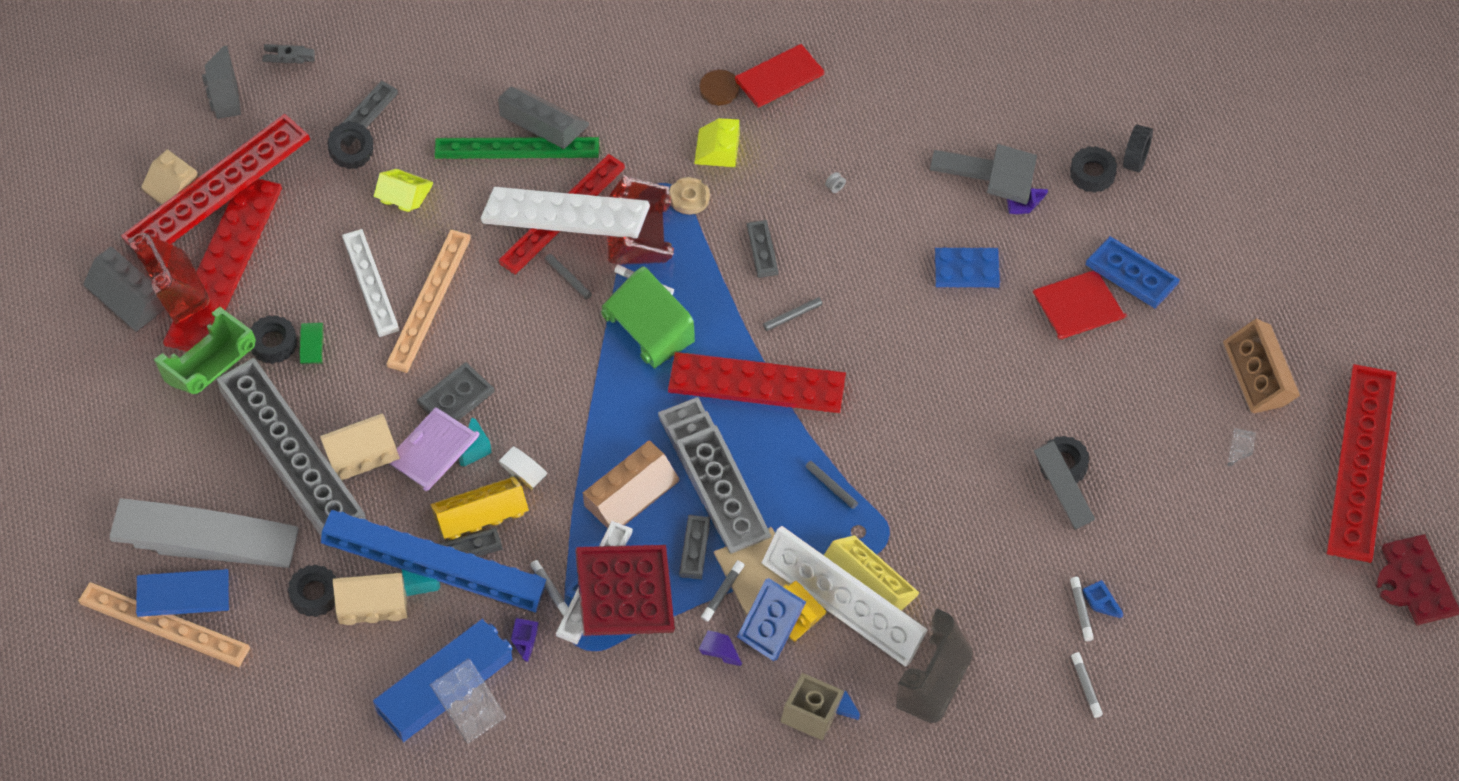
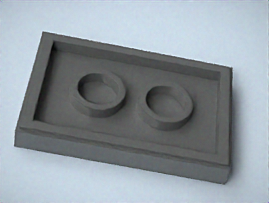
[987,144,1037,204]
[417,362,495,421]

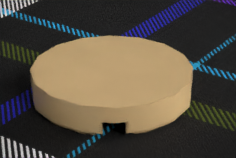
[668,177,710,215]

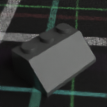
[202,46,241,119]

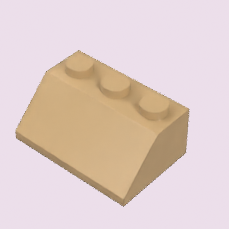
[320,413,400,480]
[333,573,407,625]

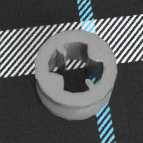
[825,172,846,193]

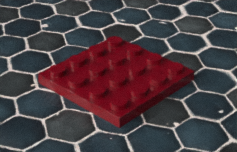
[575,545,675,636]

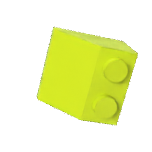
[695,118,740,167]
[374,169,433,212]

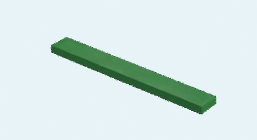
[434,137,599,159]

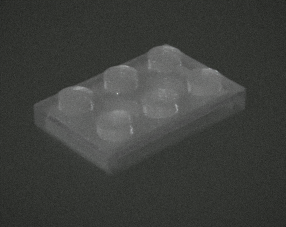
[430,659,506,743]

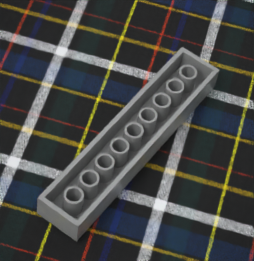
[216,358,366,548]

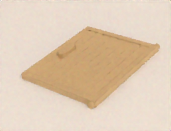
[714,527,790,615]

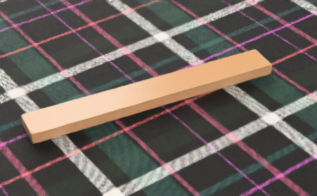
[387,230,471,373]
[78,582,250,667]

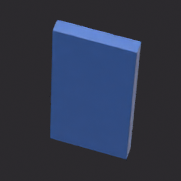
[1085,236,1180,309]
[136,569,229,617]

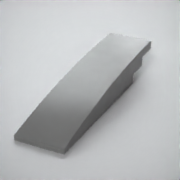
[658,397,771,554]
[109,498,299,568]

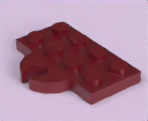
[1376,534,1459,626]

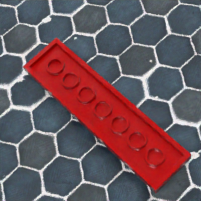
[668,352,846,413]

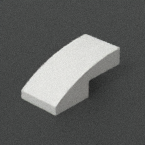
[498,446,548,490]

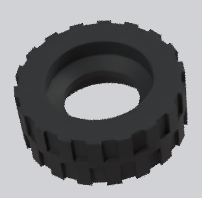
[328,121,373,169]
[1123,124,1153,172]
[1070,146,1117,193]
[250,315,297,364]
[1039,436,1089,484]
[288,564,337,617]

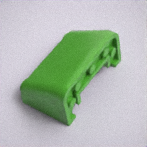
[601,266,695,369]
[154,307,256,394]

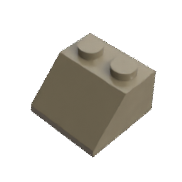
[780,673,845,741]

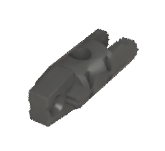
[262,44,315,64]

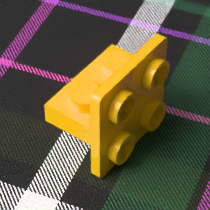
[783,581,826,642]

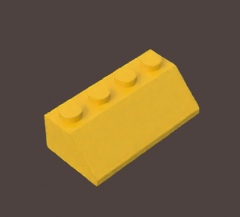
[430,476,529,540]

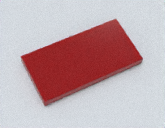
[735,44,824,108]

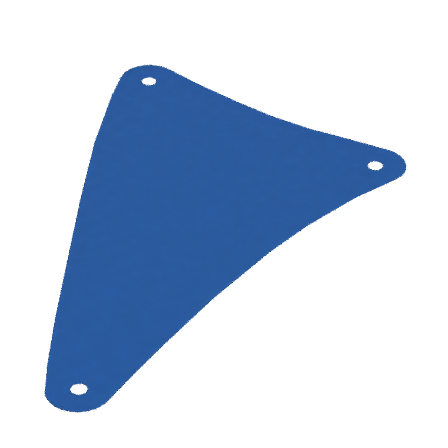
[564,183,890,651]

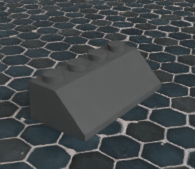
[498,86,589,149]
[83,246,169,332]

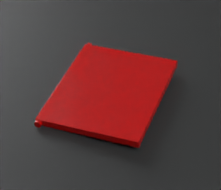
[1033,270,1127,339]

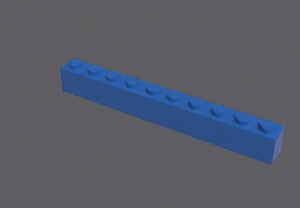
[321,510,547,613]

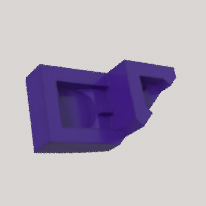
[1007,188,1048,214]
[511,618,539,662]
[699,630,742,666]

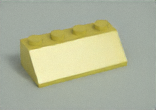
[824,535,919,610]

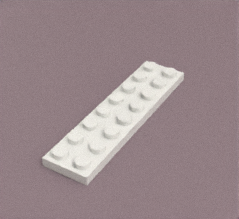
[481,187,650,238]
[762,526,928,667]

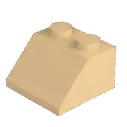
[141,149,198,204]

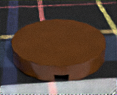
[699,69,740,106]

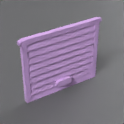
[389,407,479,491]

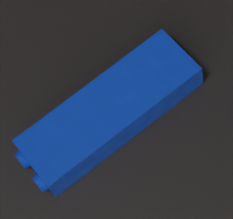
[373,619,513,743]

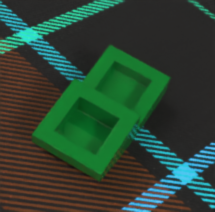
[300,323,324,365]

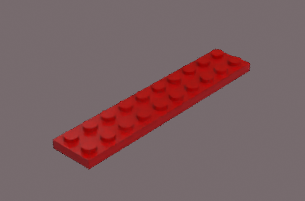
[121,114,310,263]
[163,179,282,352]
[1326,364,1397,563]

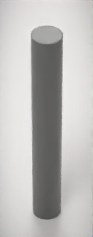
[545,253,592,299]
[763,297,822,331]
[805,461,858,509]

